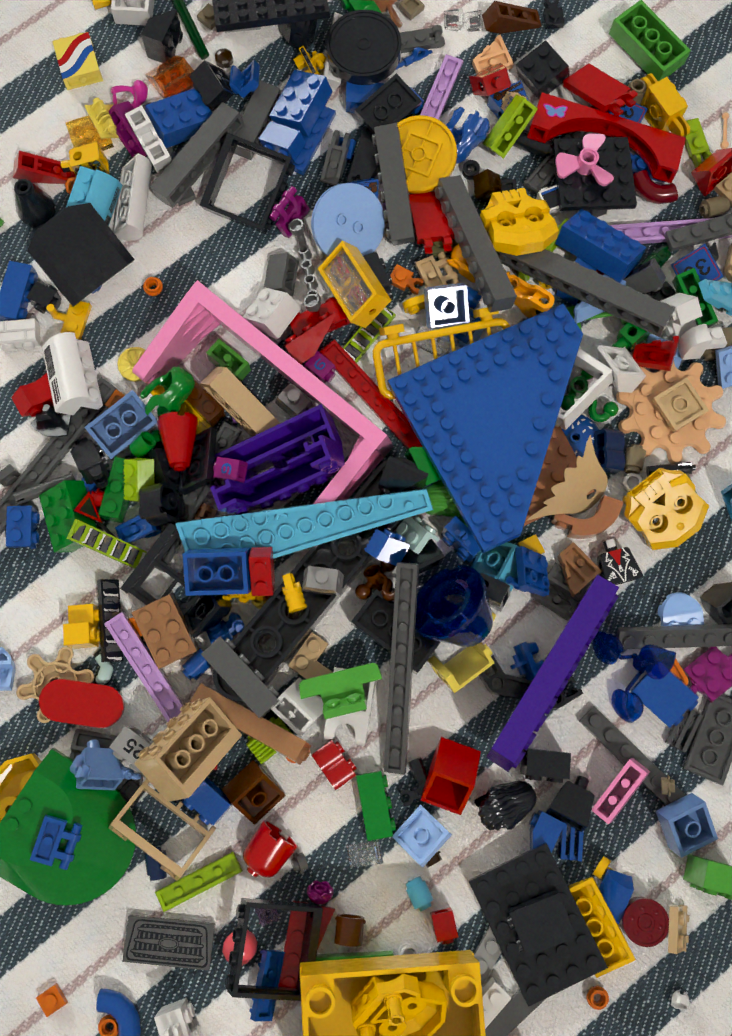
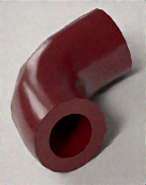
[633,170,678,204]

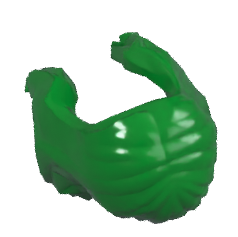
[140,366,195,417]

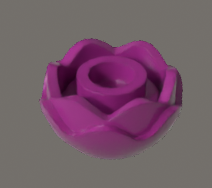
[307,880,333,905]

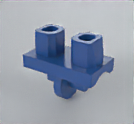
[510,641,544,680]

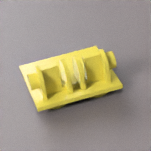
[84,98,119,139]

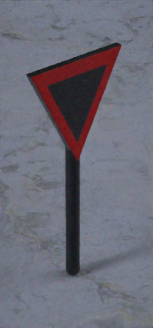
[73,491,116,537]

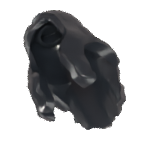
[474,781,537,831]

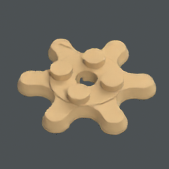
[16,646,94,723]

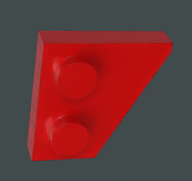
[632,336,679,371]

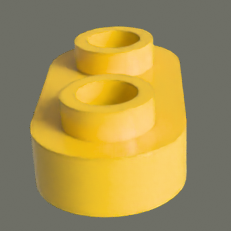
[402,294,425,315]

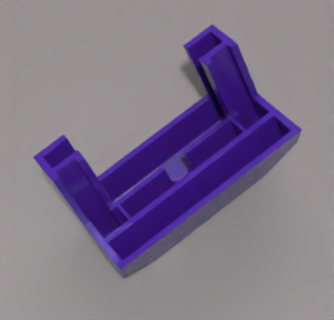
[210,404,345,515]

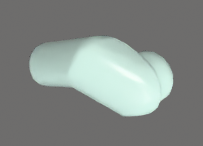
[95,654,113,685]

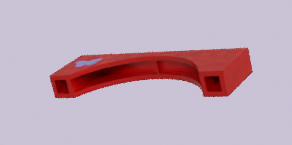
[527,92,686,183]

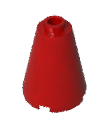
[157,412,198,471]

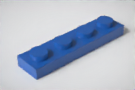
[293,106,336,176]

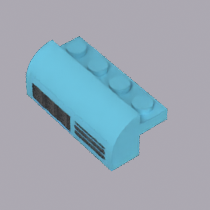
[66,166,123,226]

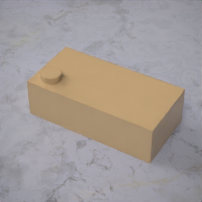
[200,367,280,437]

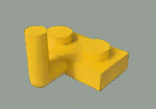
[46,301,92,340]

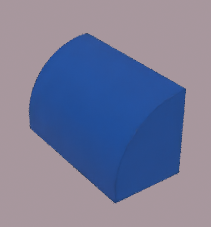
[599,869,634,925]

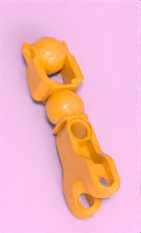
[447,244,554,318]

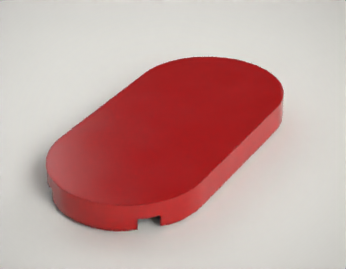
[39,679,125,728]

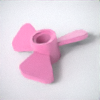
[555,134,614,186]

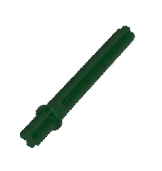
[172,0,209,60]

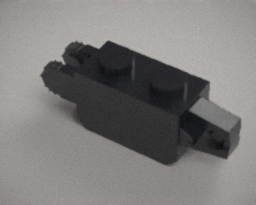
[70,437,110,489]

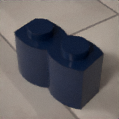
[593,428,625,473]

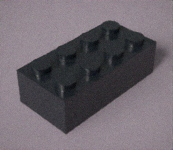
[351,589,443,674]

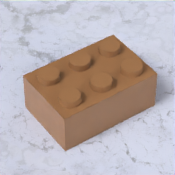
[131,593,199,669]

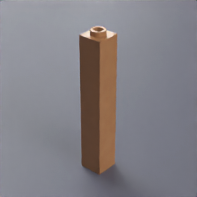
[190,684,311,765]

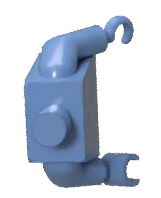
[70,740,142,790]

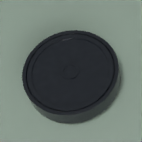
[326,10,401,85]

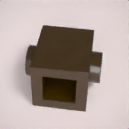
[473,169,502,203]

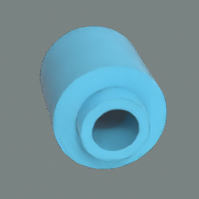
[405,876,434,912]

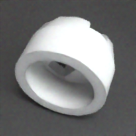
[671,990,690,1010]

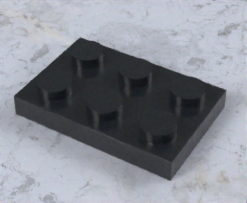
[355,73,422,134]
[178,427,217,496]

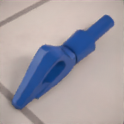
[395,47,433,70]

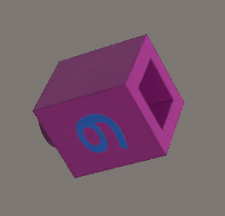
[304,351,336,384]
[213,457,248,483]

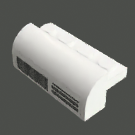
[42,332,103,415]

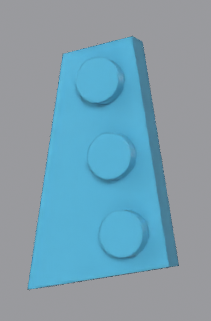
[698,279,732,316]

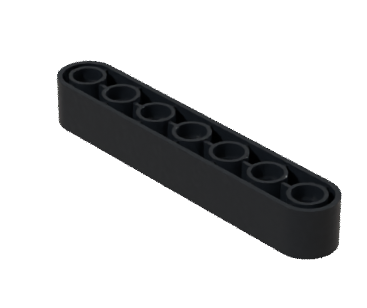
[213,457,422,702]

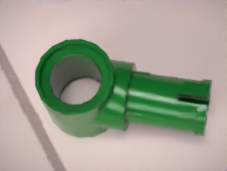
[129,429,162,458]

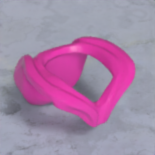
[111,80,148,109]

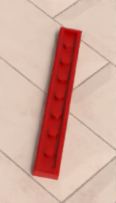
[320,339,423,450]

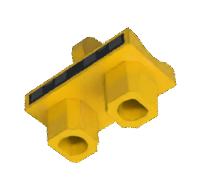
[293,46,326,75]

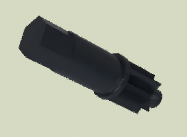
[646,462,696,477]

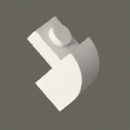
[677,324,727,360]

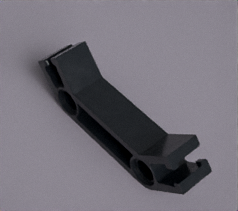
[478,655,584,709]

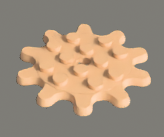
[616,361,726,464]

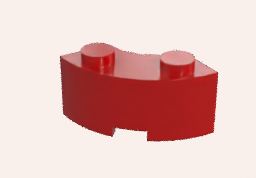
[11,373,54,417]

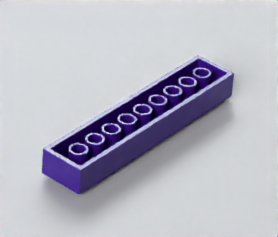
[486,574,619,772]

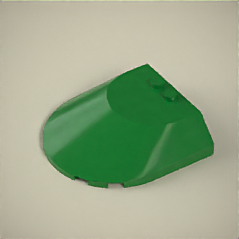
[0,748,136,905]

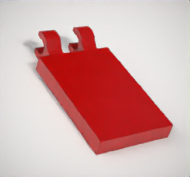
[563,63,638,116]
[409,191,455,254]

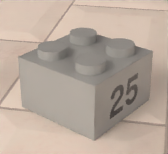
[110,726,153,774]

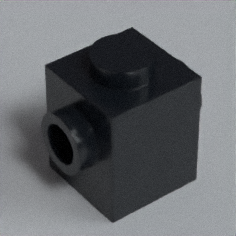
[26,281,62,314]

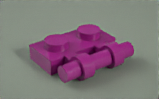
[269,186,310,238]

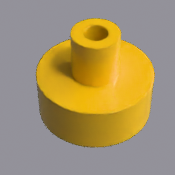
[593,856,614,879]

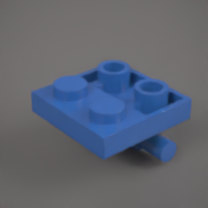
[506,546,550,597]

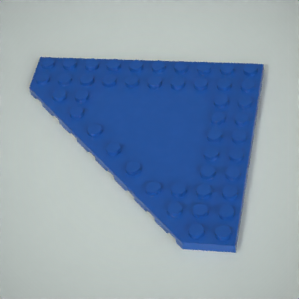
[387,304,583,553]

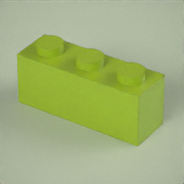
[482,94,538,159]

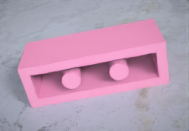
[591,758,650,824]

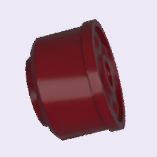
[619,897,669,947]

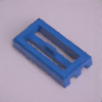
[559,824,584,861]

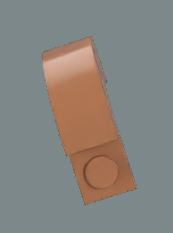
[550,495,624,539]

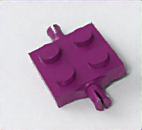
[683,647,732,703]

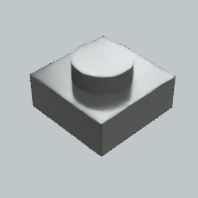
[0,464,21,487]

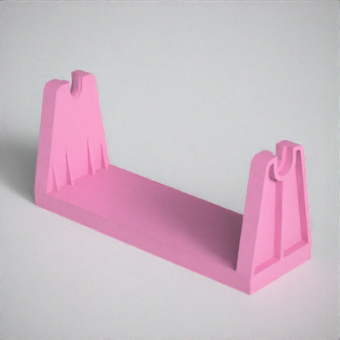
[132,280,394,504]

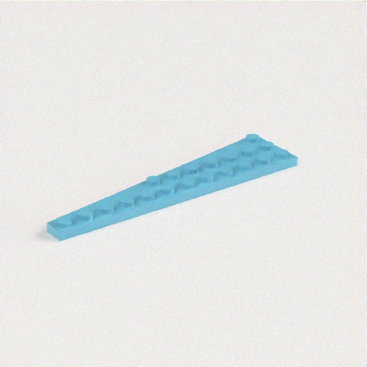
[175,489,433,558]

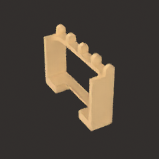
[109,778,216,881]

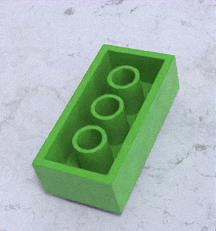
[609,0,691,81]

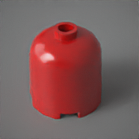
[243,821,298,878]

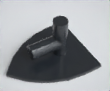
[30,404,72,437]

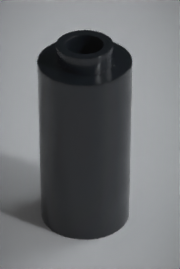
[513,129,553,159]

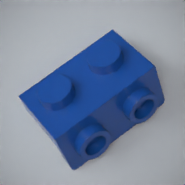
[229,60,260,98]
[6,505,40,549]

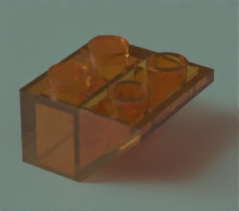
[145,55,194,99]

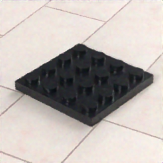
[552,137,637,211]

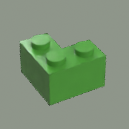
[206,339,251,382]

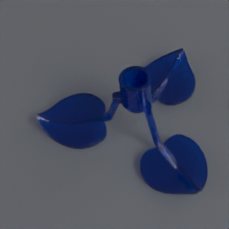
[593,631,676,723]

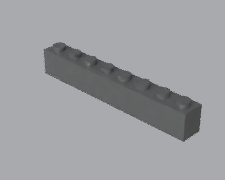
[435,175,517,313]

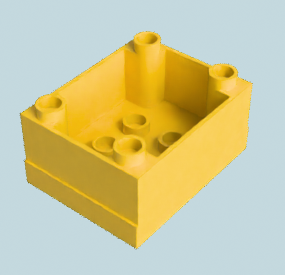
[300,950,486,1036]

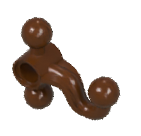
[355,561,396,601]

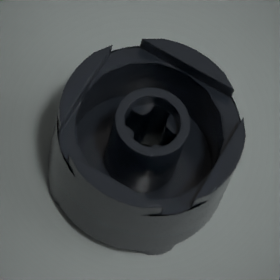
[139,481,185,526]

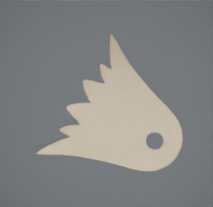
[526,435,608,521]

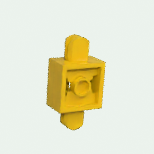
[640,73,690,137]

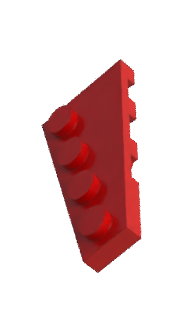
[279,900,335,988]

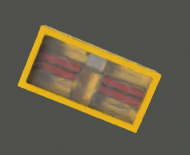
[318,240,392,328]

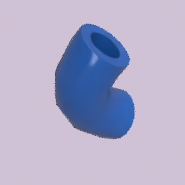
[96,988,141,1036]

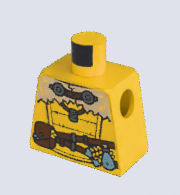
[61,142,110,176]

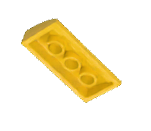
[568,877,636,978]

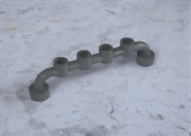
[288,219,321,312]

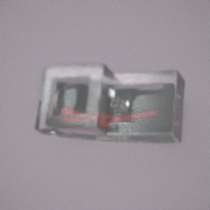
[444,8,483,32]

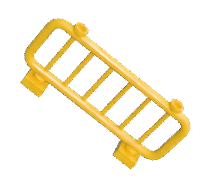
[373,307,511,399]

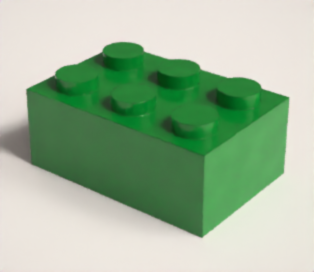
[39,480,97,553]

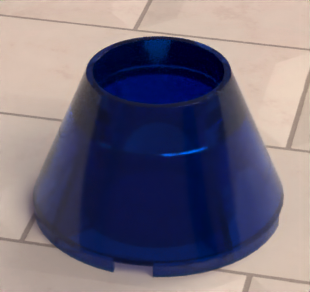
[415,565,493,647]

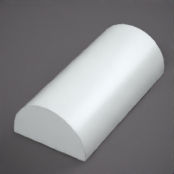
[113,153,152,241]

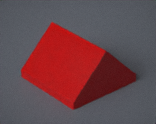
[691,148,732,197]

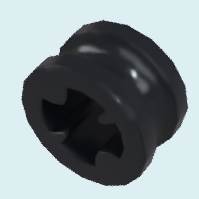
[462,160,480,180]

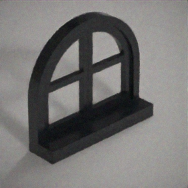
[120,522,201,614]

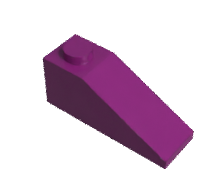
[109,101,147,157]

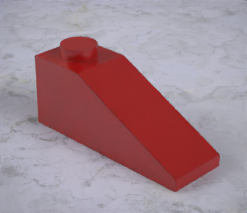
[13,151,76,184]

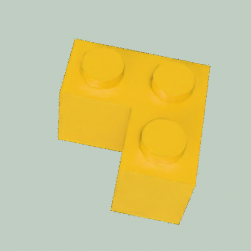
[63,604,100,649]

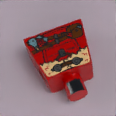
[469,63,511,96]

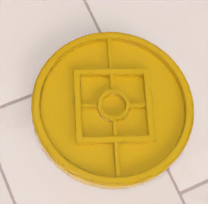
[397,115,457,194]

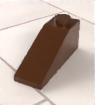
[482,1,542,34]

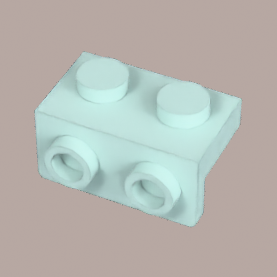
[395,516,440,554]

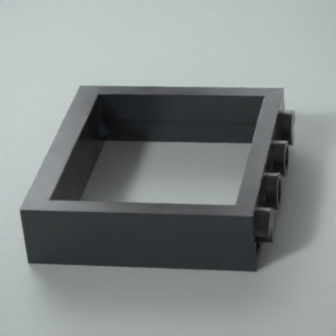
[200,133,295,234]
[225,898,323,1001]

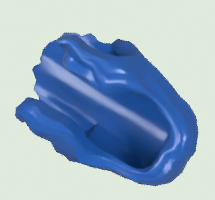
[446,107,490,164]

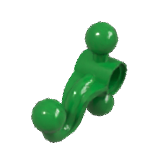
[561,369,619,422]

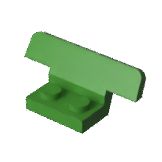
[299,663,382,719]

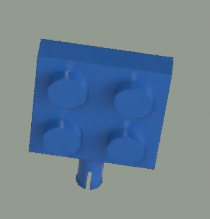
[441,516,481,563]

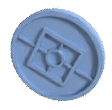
[311,183,385,257]

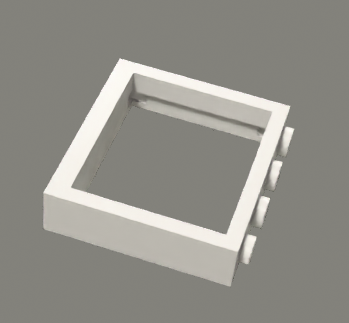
[555,349,614,430]

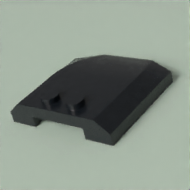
[27,203,135,307]

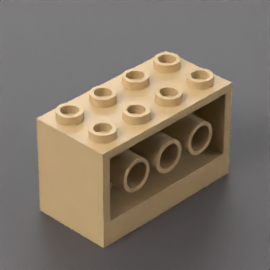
[134,697,242,802]

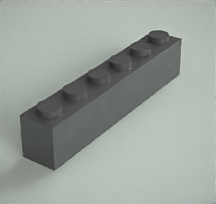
[150,102,244,208]
[372,123,416,246]

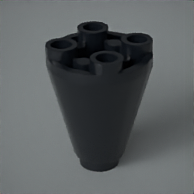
[14,179,56,228]

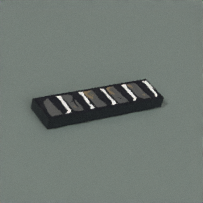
[97,579,124,662]

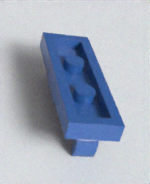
[249,950,285,1022]

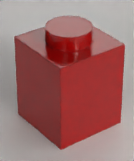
[430,907,459,945]

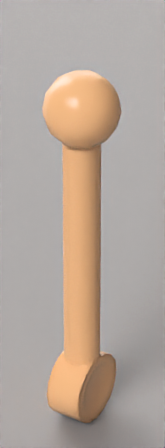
[720,112,729,149]

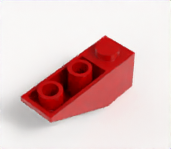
[283,312,336,364]

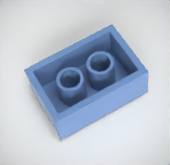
[84,390,157,460]

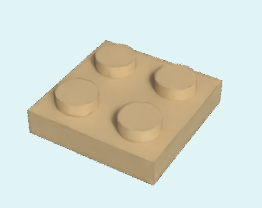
[652,377,709,433]

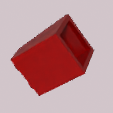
[421,737,481,815]

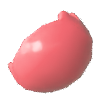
[222,930,257,966]

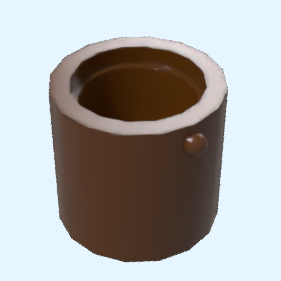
[334,914,366,947]

